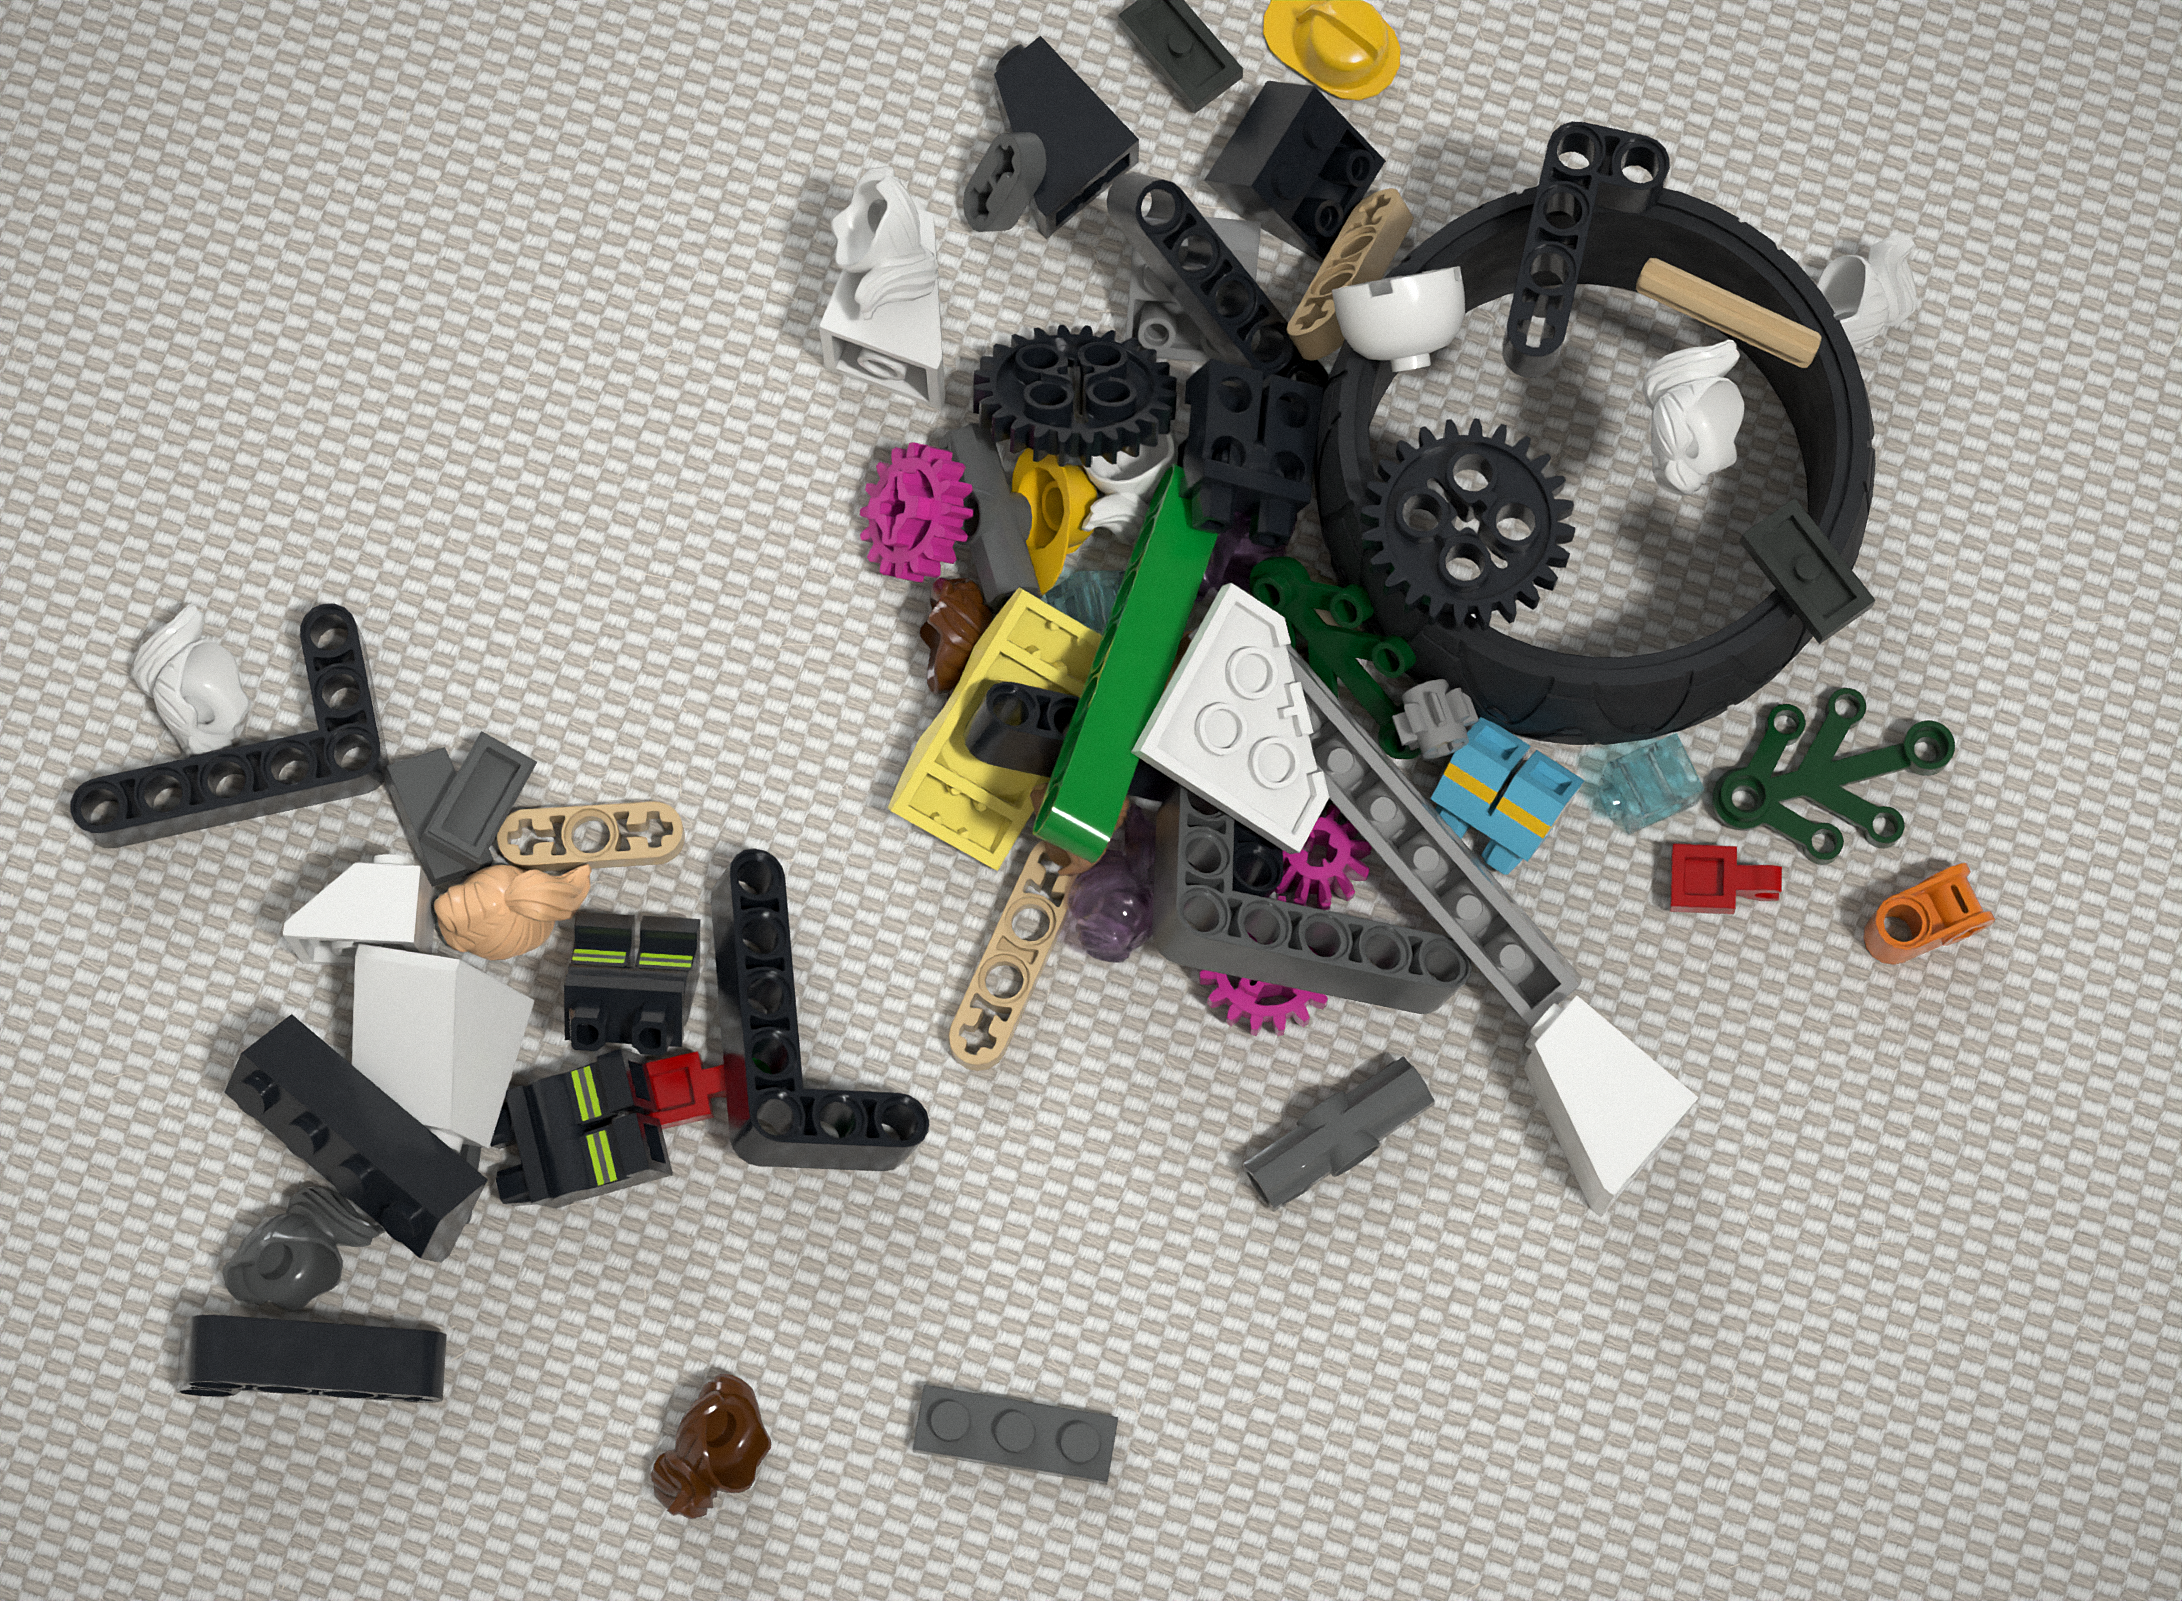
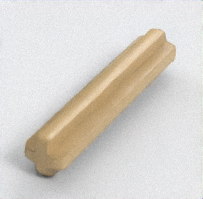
[1636,258,1822,368]

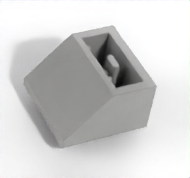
[1125,211,1261,362]

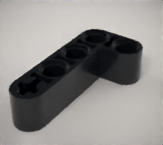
[1502,121,1670,378]
[177,1315,447,1403]

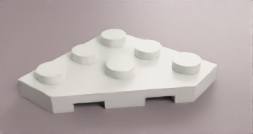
[1131,583,1330,854]

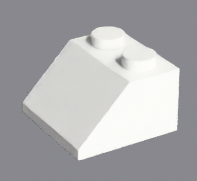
[283,854,437,966]

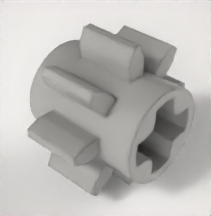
[1392,679,1479,759]

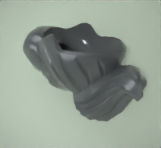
[223,1186,384,1312]

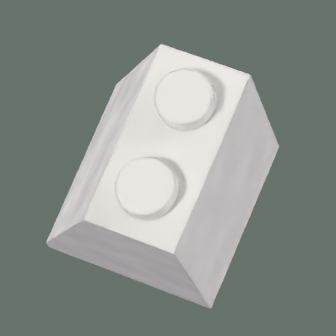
[819,197,945,410]
[352,944,535,1153]
[1524,996,1698,1217]

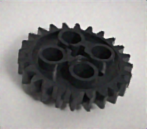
[973,325,1177,468]
[1360,418,1575,632]

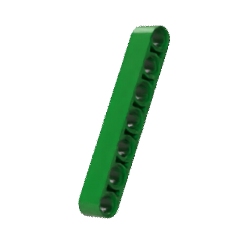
[1033,464,1218,863]

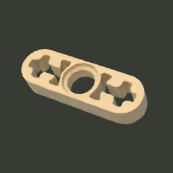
[497,801,685,872]

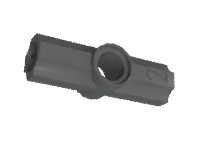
[938,423,1042,614]
[1242,1056,1435,1212]

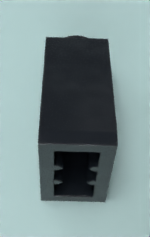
[994,36,1139,239]

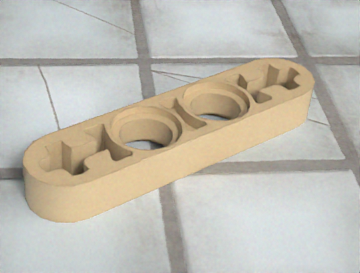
[1287,188,1414,360]
[949,840,1086,1071]

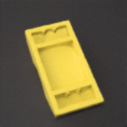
[887,587,1102,871]

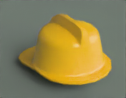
[1263,0,1401,101]
[1011,448,1098,596]

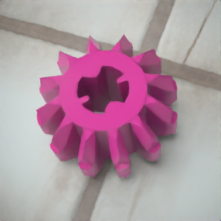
[1275,803,1372,910]

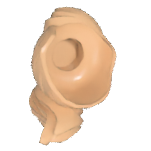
[434,864,592,960]

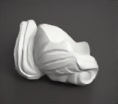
[831,166,939,320]
[1817,235,1917,356]
[1642,340,1745,496]
[1082,424,1178,545]
[133,603,251,758]

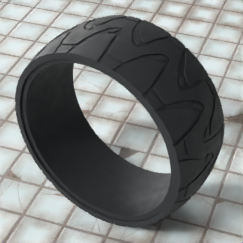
[1314,182,1876,745]

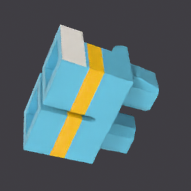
[1431,717,1585,875]

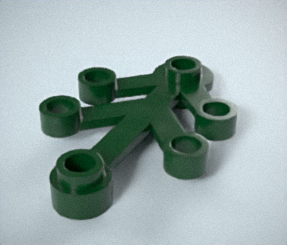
[1249,556,1422,759]
[1712,688,1955,865]

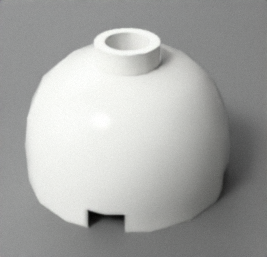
[1332,266,1465,372]

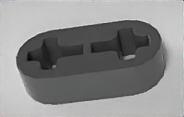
[963,132,1047,232]

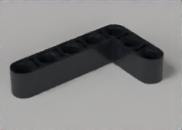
[1106,172,1330,468]
[70,603,389,848]
[963,682,1283,898]
[711,848,930,1171]

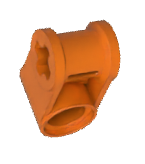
[1863,863,1995,965]

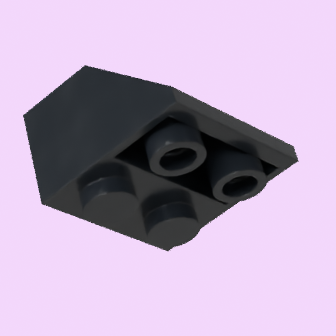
[1204,81,1386,261]

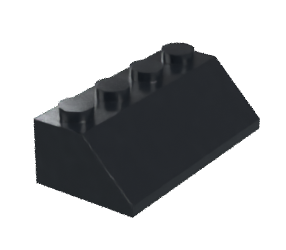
[224,1014,488,1263]

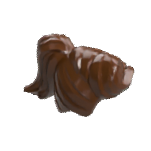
[919,578,993,709]
[650,1374,772,1519]

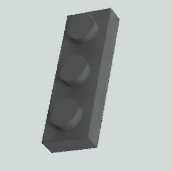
[913,1385,1118,1485]

